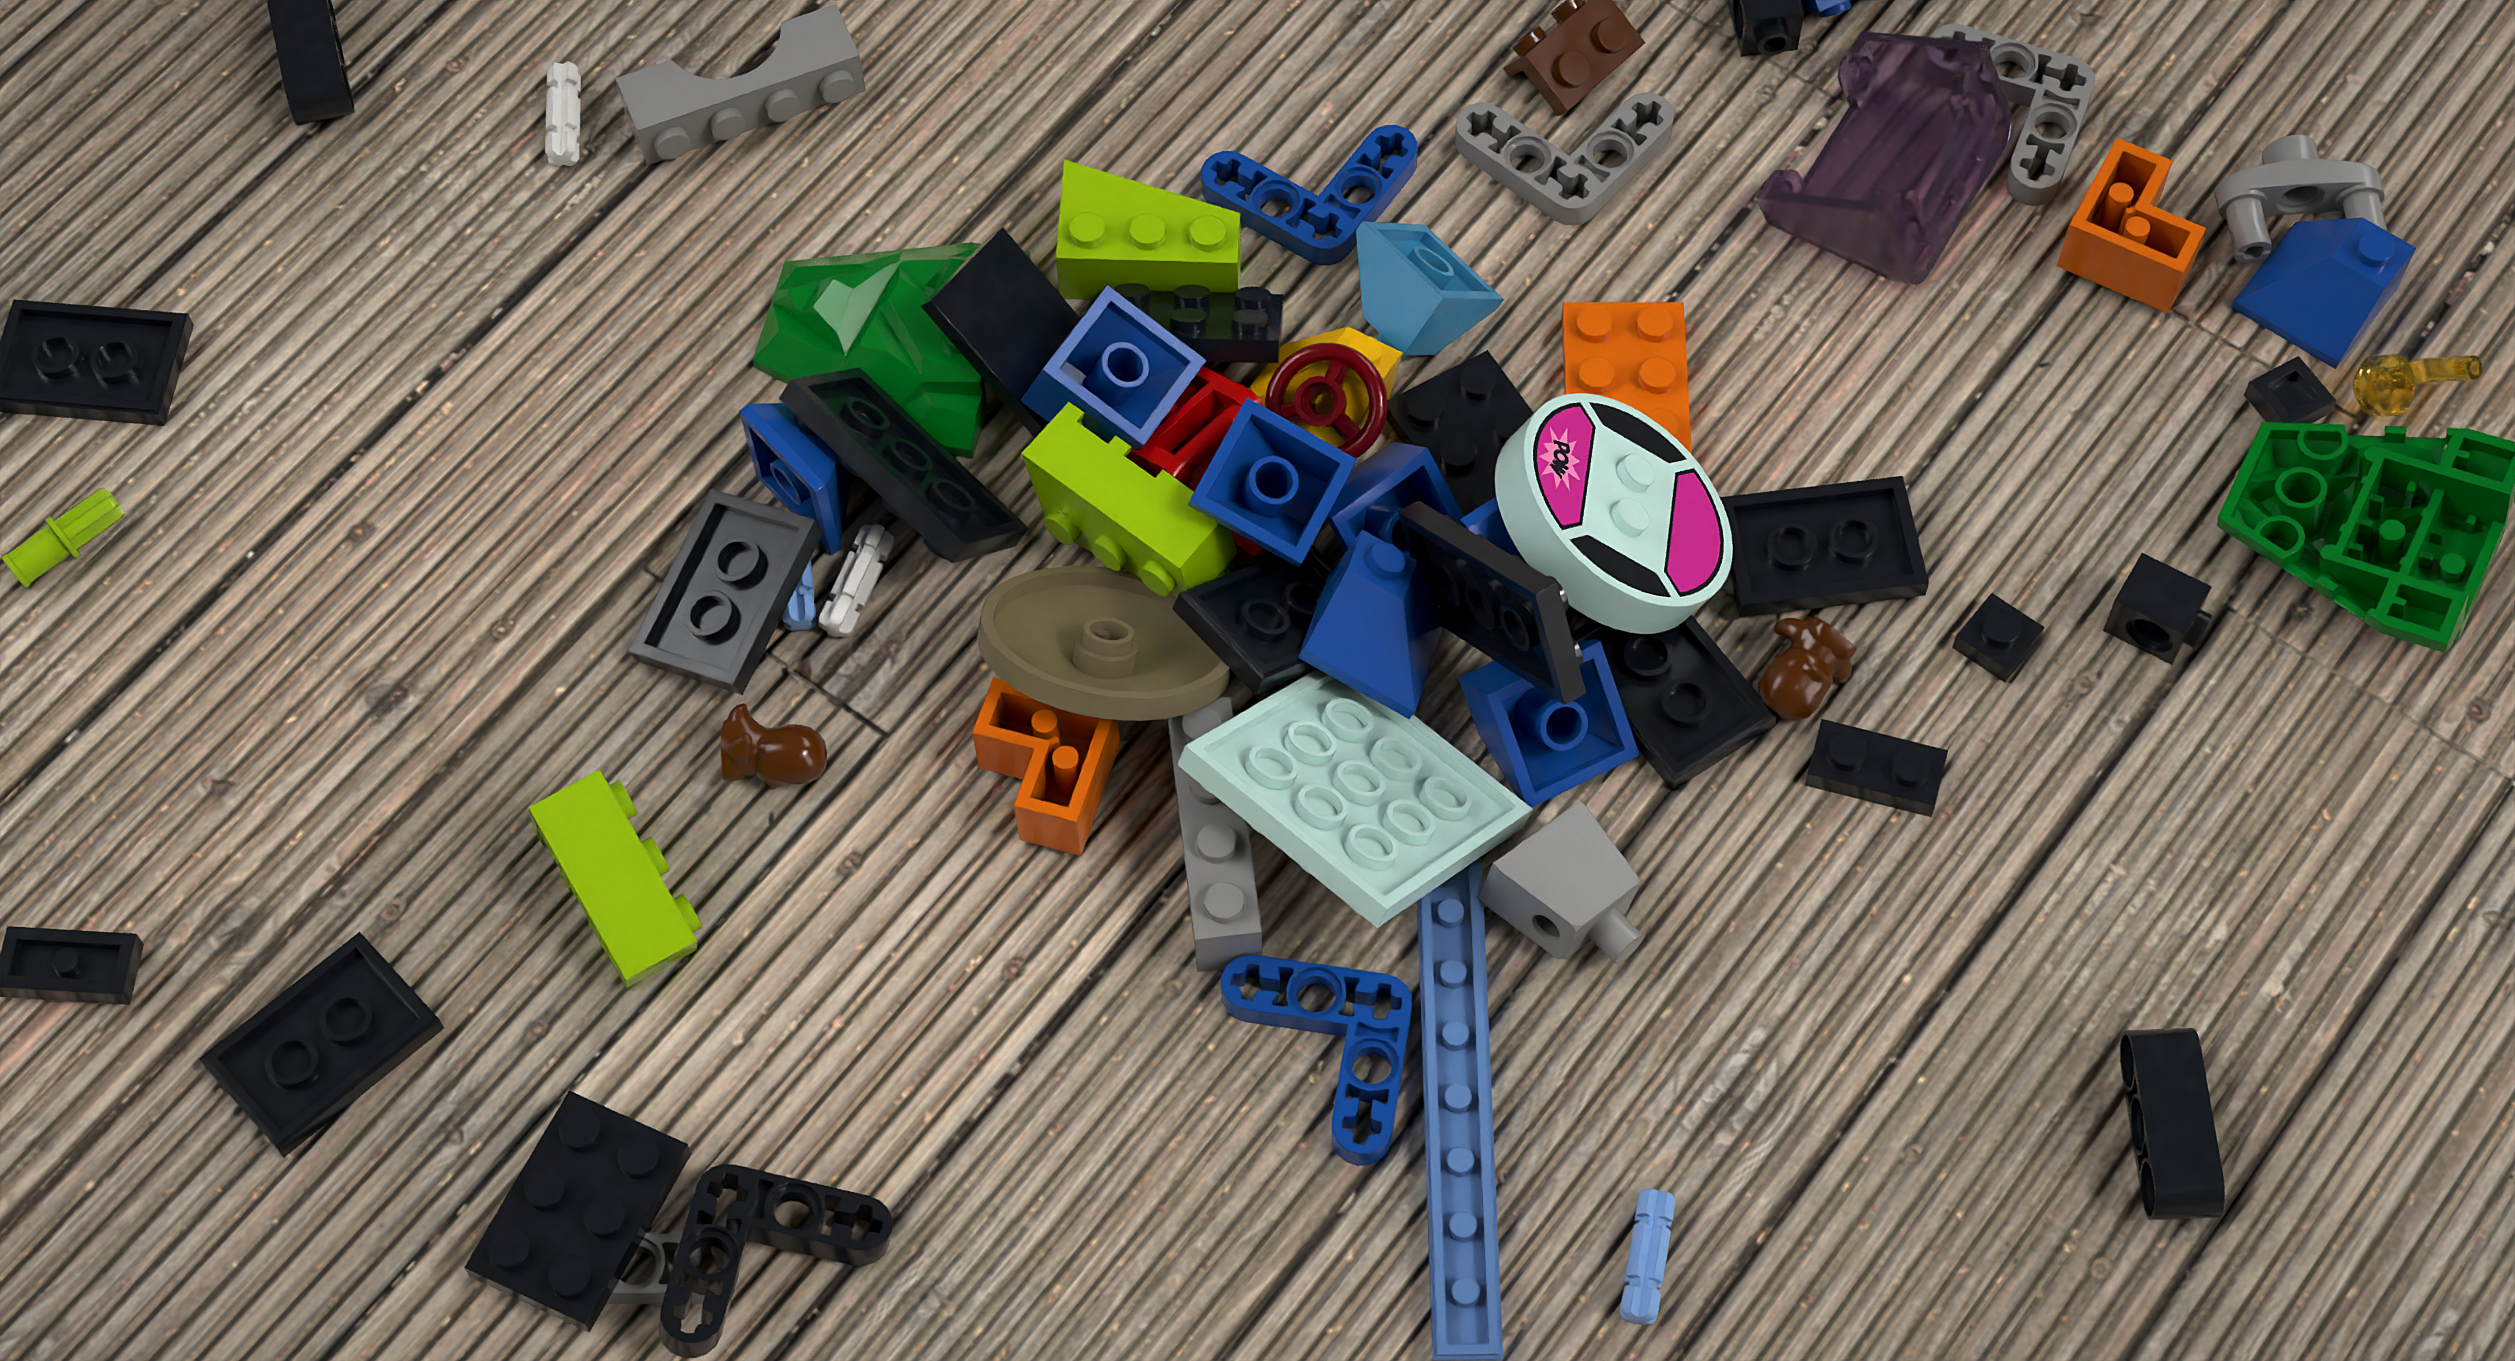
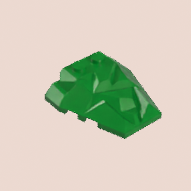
[752,242,1031,459]
[2217,422,2515,653]

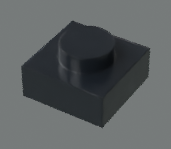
[2244,356,2336,423]
[1952,593,2045,682]

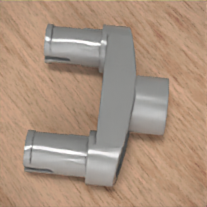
[2214,135,2388,263]

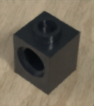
[1727,0,1804,57]
[2103,553,2213,665]

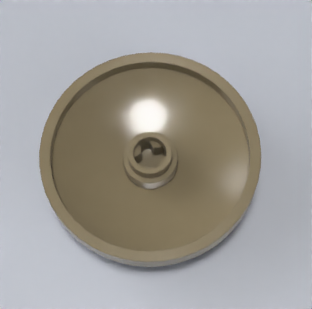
[977,566,1232,721]

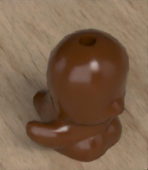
[1758,616,1857,721]
[721,703,827,790]

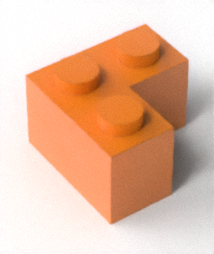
[2057,138,2207,314]
[972,678,1120,856]

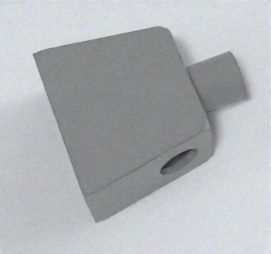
[1478,801,1644,964]

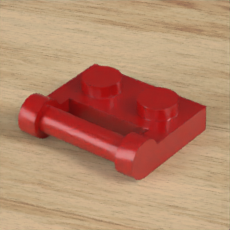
[1126,366,1264,486]

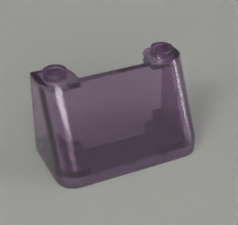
[1756,31,2012,285]

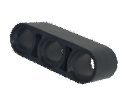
[267,0,355,126]
[2120,1028,2225,1220]

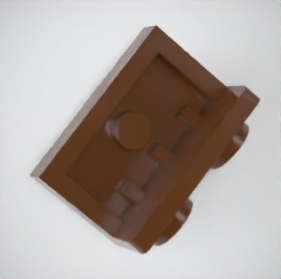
[1503,0,1645,116]

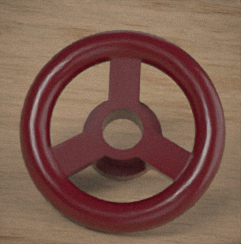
[1265,343,1388,458]

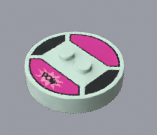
[1495,393,1733,634]

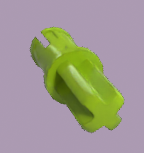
[1,488,125,588]

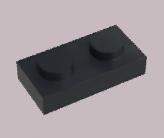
[1805,719,1948,817]
[0,926,144,1005]

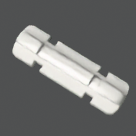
[545,61,581,167]
[818,524,894,638]

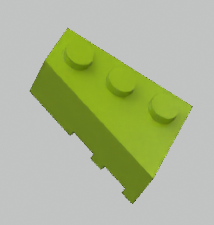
[1056,159,1242,300]
[1021,402,1238,598]
[528,769,702,989]

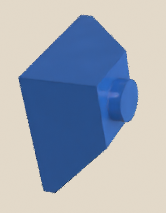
[2231,217,2416,369]
[1021,285,1206,451]
[1187,398,1357,567]
[739,403,852,556]
[1326,441,1465,556]
[1298,530,1442,719]
[1458,639,1640,808]

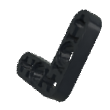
[659,1164,893,1358]

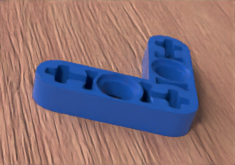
[1201,125,1417,265]
[1221,955,1412,1166]

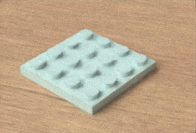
[1177,669,1533,928]

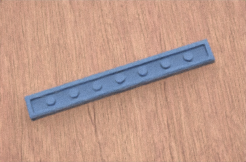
[1417,857,1503,1361]

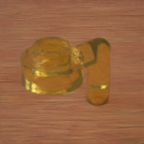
[2353,354,2482,417]

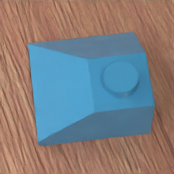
[1356,221,1504,357]

